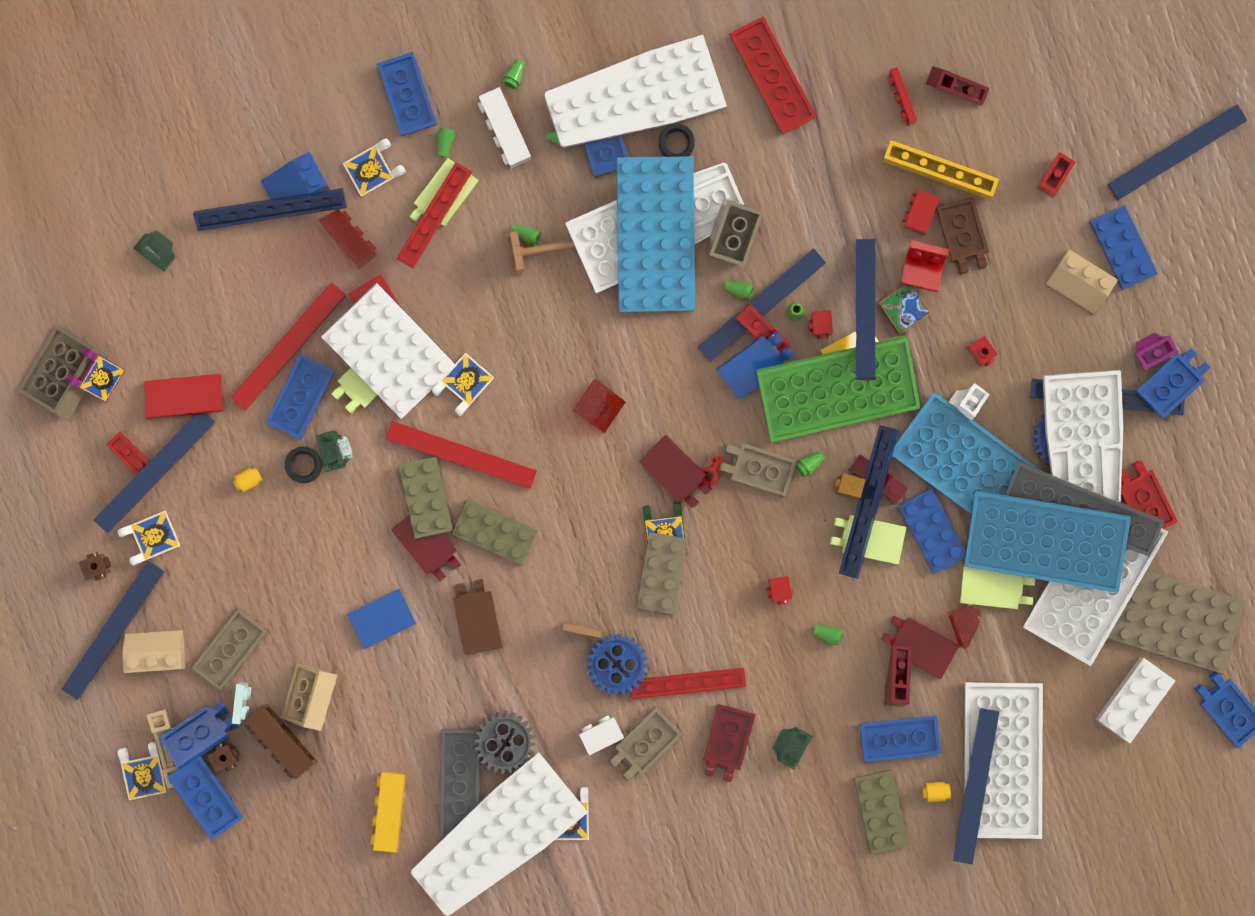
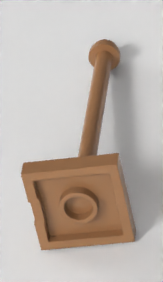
[507,231,575,275]

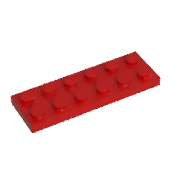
[729,16,817,135]

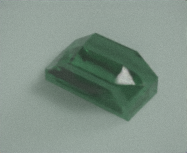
[133,230,176,272]
[316,430,353,473]
[772,727,813,770]

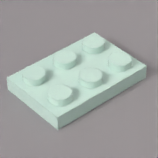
[232,682,251,724]

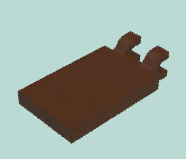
[936,197,989,275]
[453,579,503,655]

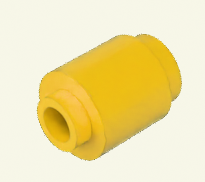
[233,467,263,493]
[922,782,951,802]

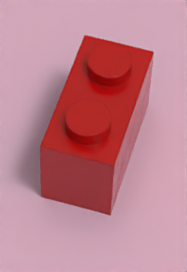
[1037,152,1075,198]
[902,190,940,236]

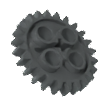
[473,711,536,774]

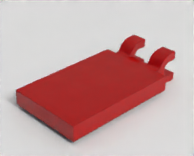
[1121,461,1178,529]

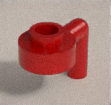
[702,456,722,486]

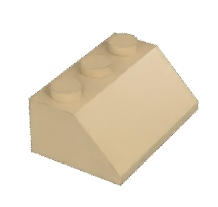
[1046,249,1118,314]
[123,630,185,673]
[281,663,337,731]

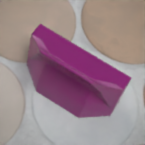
[1135,333,1178,371]

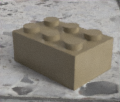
[705,198,764,267]

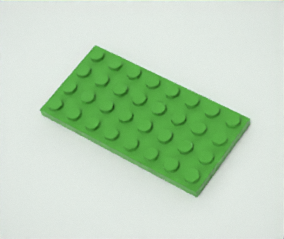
[756,335,920,443]

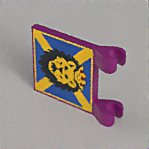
[66,348,125,403]

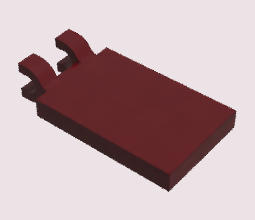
[639,435,713,508]
[391,515,461,582]
[881,616,959,679]
[703,704,756,782]

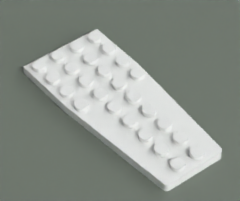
[544,35,727,148]
[565,163,744,293]
[1043,370,1123,502]
[411,752,588,916]

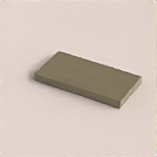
[191,607,269,692]

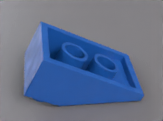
[261,152,329,199]

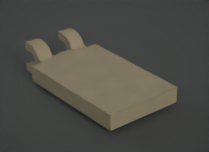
[719,443,797,497]
[609,707,683,781]

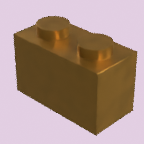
[833,473,866,500]

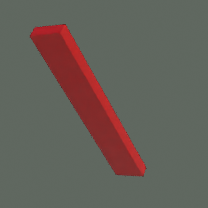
[397,162,472,269]
[631,668,746,699]

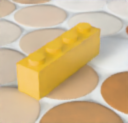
[371,771,406,853]

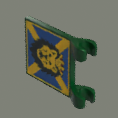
[643,502,687,554]

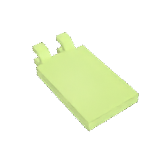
[410,158,479,227]
[332,368,378,414]
[830,515,906,565]
[960,565,1035,609]

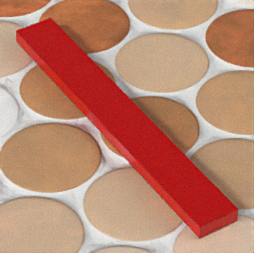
[231,282,346,410]
[386,421,537,489]

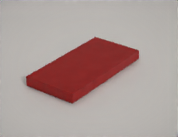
[144,374,223,419]

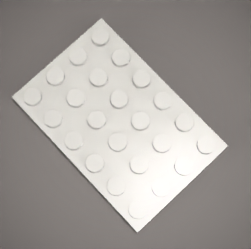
[321,283,456,419]

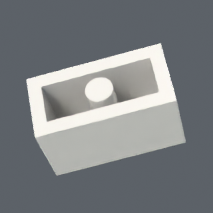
[579,715,624,755]

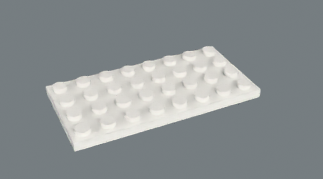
[1023,494,1168,666]
[964,682,1043,839]

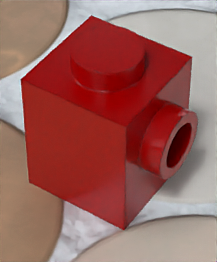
[808,310,833,339]
[966,336,998,367]
[766,576,792,605]

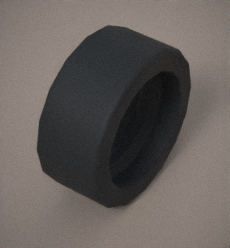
[659,124,695,157]
[285,447,322,483]

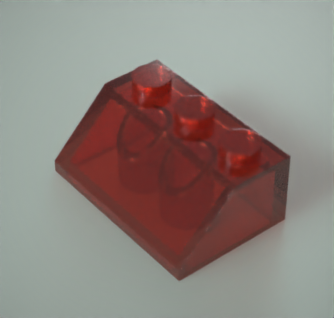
[319,209,376,269]

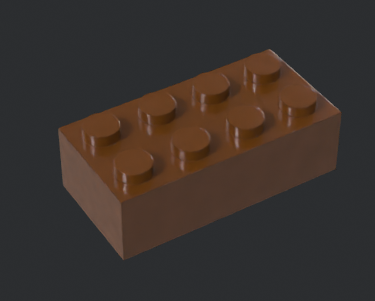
[245,704,318,779]

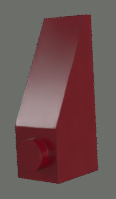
[926,66,989,106]
[849,454,908,504]
[884,645,912,707]

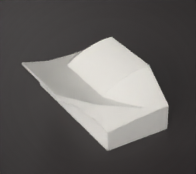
[949,383,990,421]

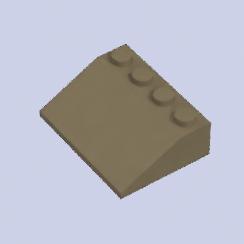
[17,325,107,421]

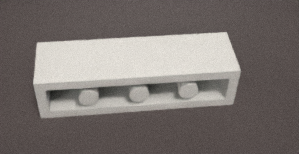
[477,87,531,168]

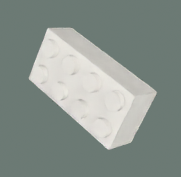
[1095,657,1175,743]

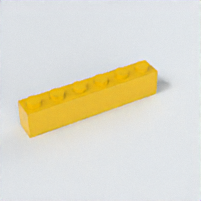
[882,140,999,200]

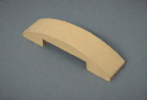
[147,709,178,789]

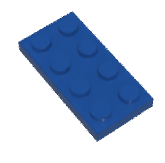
[377,52,437,137]
[1089,205,1158,290]
[266,354,335,440]
[897,488,966,574]
[860,715,941,762]
[167,756,244,840]

